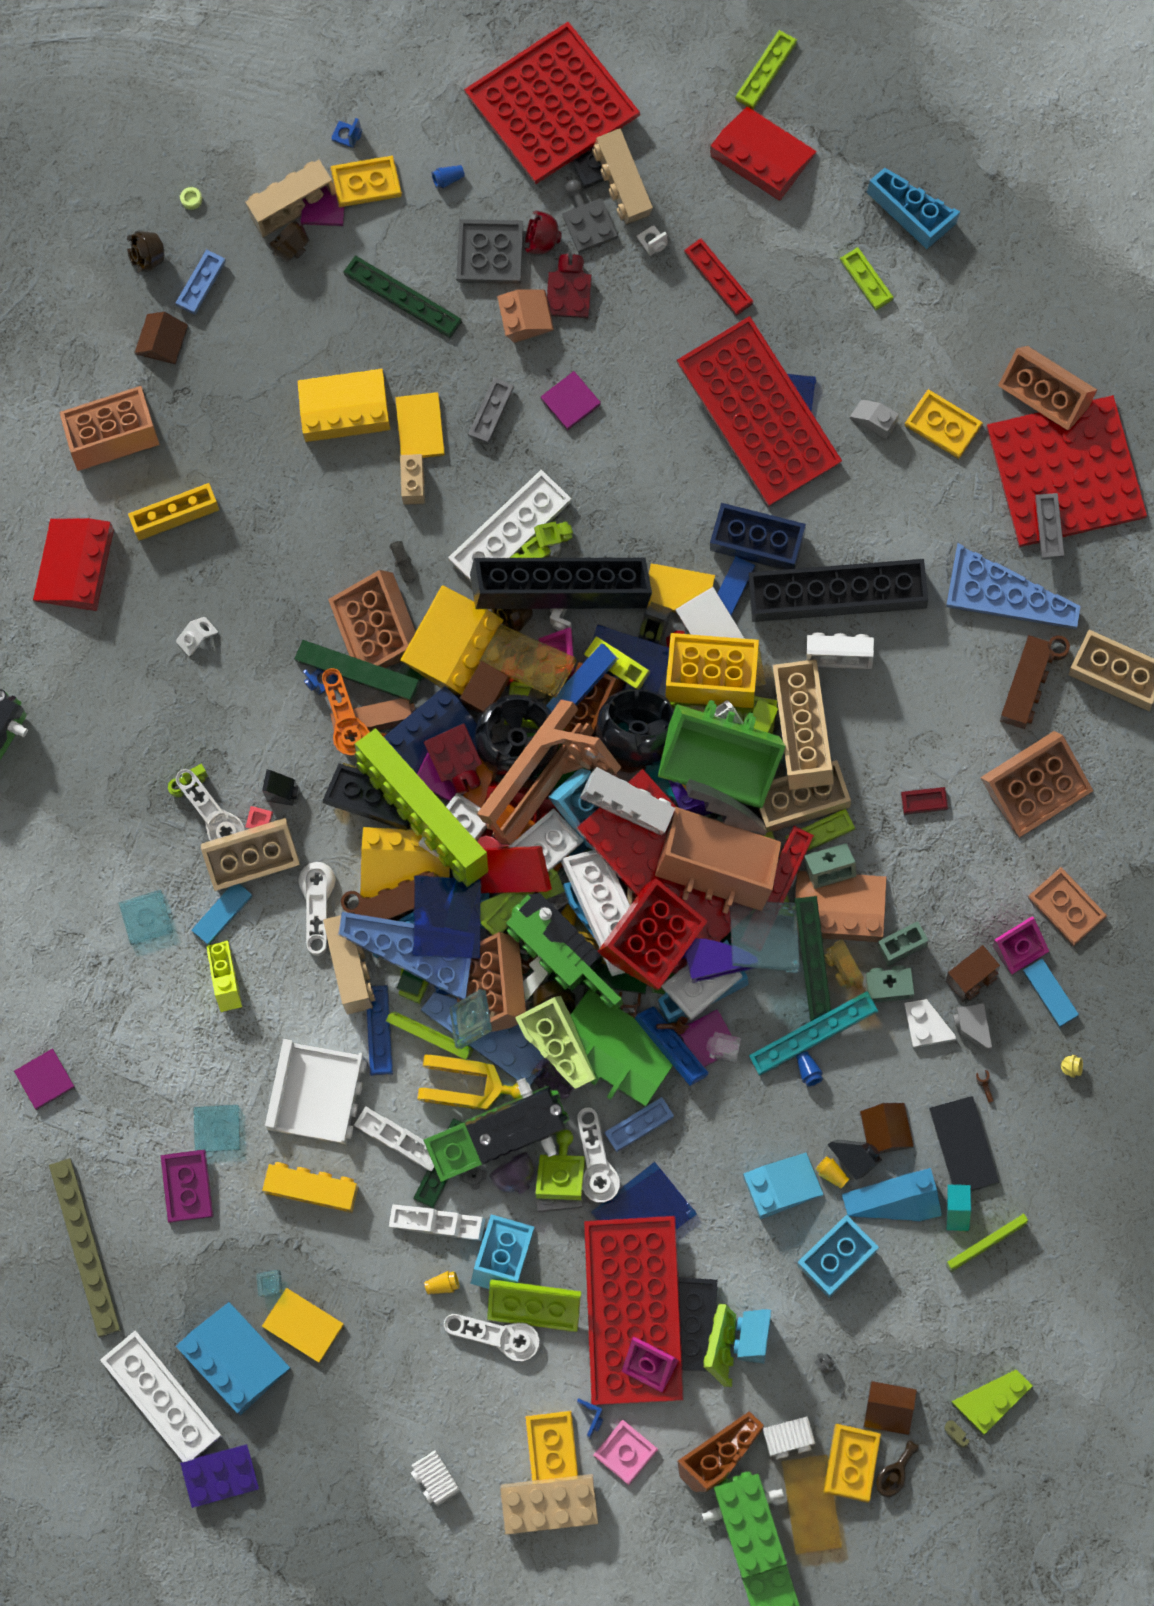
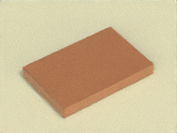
[1028,867,1107,946]

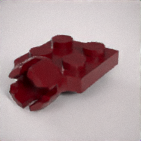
[547,254,592,318]
[424,723,483,794]

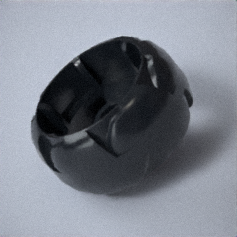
[596,689,675,767]
[475,694,559,779]

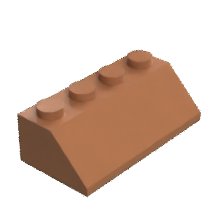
[998,346,1097,430]

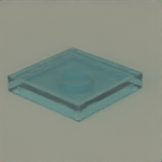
[118,890,174,945]
[449,989,492,1049]
[194,1105,240,1152]

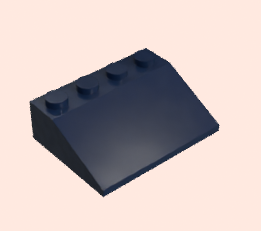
[384,686,477,774]

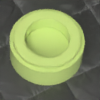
[180,187,202,210]

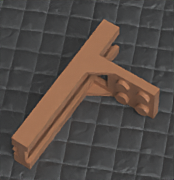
[477,700,621,845]

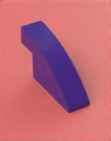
[681,938,758,984]

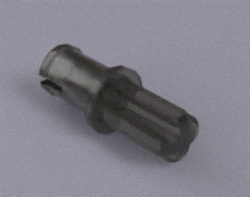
[389,541,416,584]

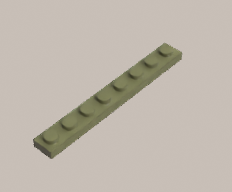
[49,1158,121,1338]

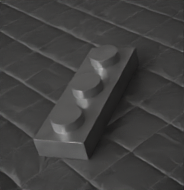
[468,378,514,445]
[1035,493,1064,560]

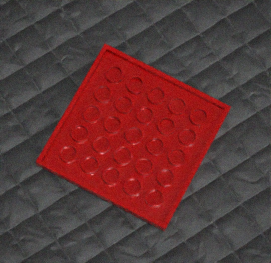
[464,21,641,184]
[986,395,1147,547]

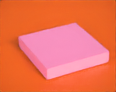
[593,1420,658,1485]

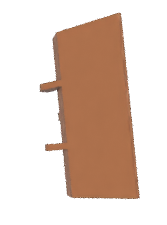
[656,807,781,914]

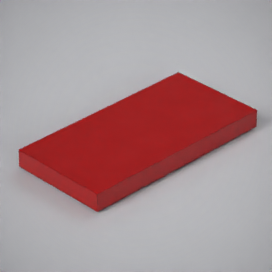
[478,846,552,893]

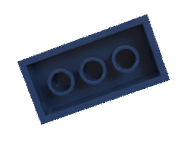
[710,503,806,570]

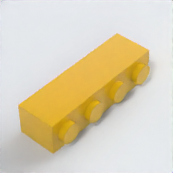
[128,483,220,541]
[262,1162,358,1213]

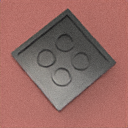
[456,219,524,284]

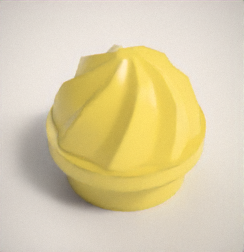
[1061,1055,1083,1078]

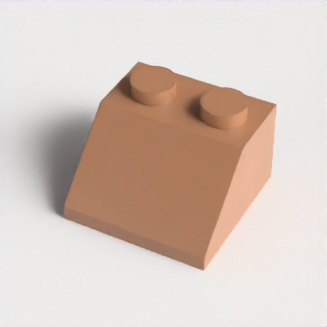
[497,290,554,343]

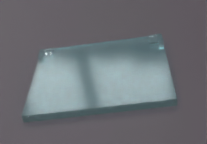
[730,902,800,973]

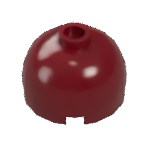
[525,210,562,255]

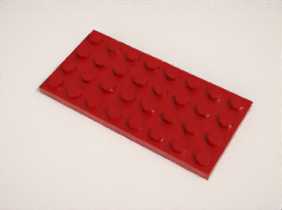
[676,316,842,507]
[576,769,755,942]
[584,1216,684,1405]

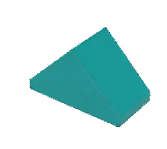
[946,1184,971,1231]

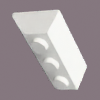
[806,633,874,669]

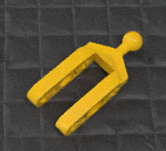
[417,1055,522,1110]

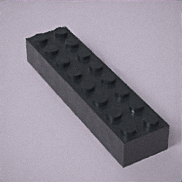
[470,558,652,609]
[749,559,928,622]

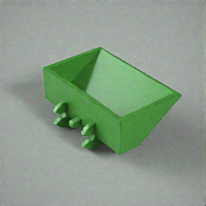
[658,700,786,808]
[571,989,673,1108]

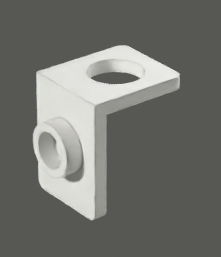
[637,225,668,256]
[176,617,218,656]

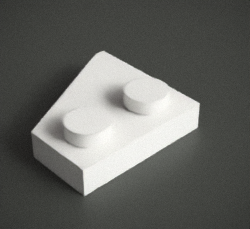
[904,999,956,1048]

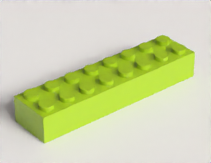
[355,728,488,887]

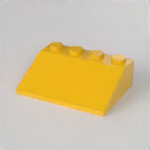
[298,369,391,442]
[400,585,503,695]
[665,633,759,708]
[360,827,451,902]

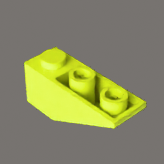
[584,636,651,690]
[206,941,242,1012]

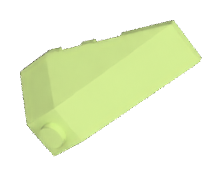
[515,996,596,1089]

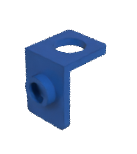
[331,118,362,148]
[303,669,338,695]
[577,1398,603,1439]

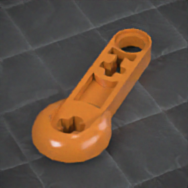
[322,668,370,756]

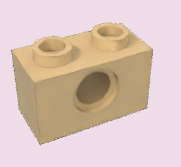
[400,454,425,505]

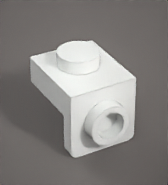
[550,609,572,631]

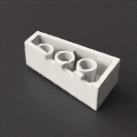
[580,767,675,835]

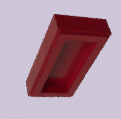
[901,787,948,815]

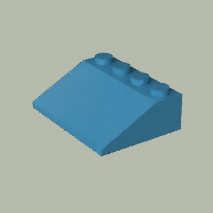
[176,1302,291,1416]

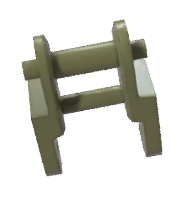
[944,1421,969,1448]

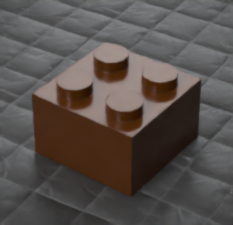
[946,945,1000,1002]

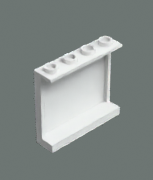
[265,1039,367,1144]

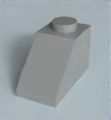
[850,399,899,440]
[953,1003,992,1052]

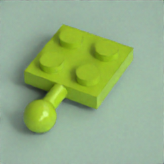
[536,1129,585,1200]

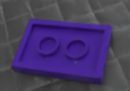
[180,1444,259,1508]

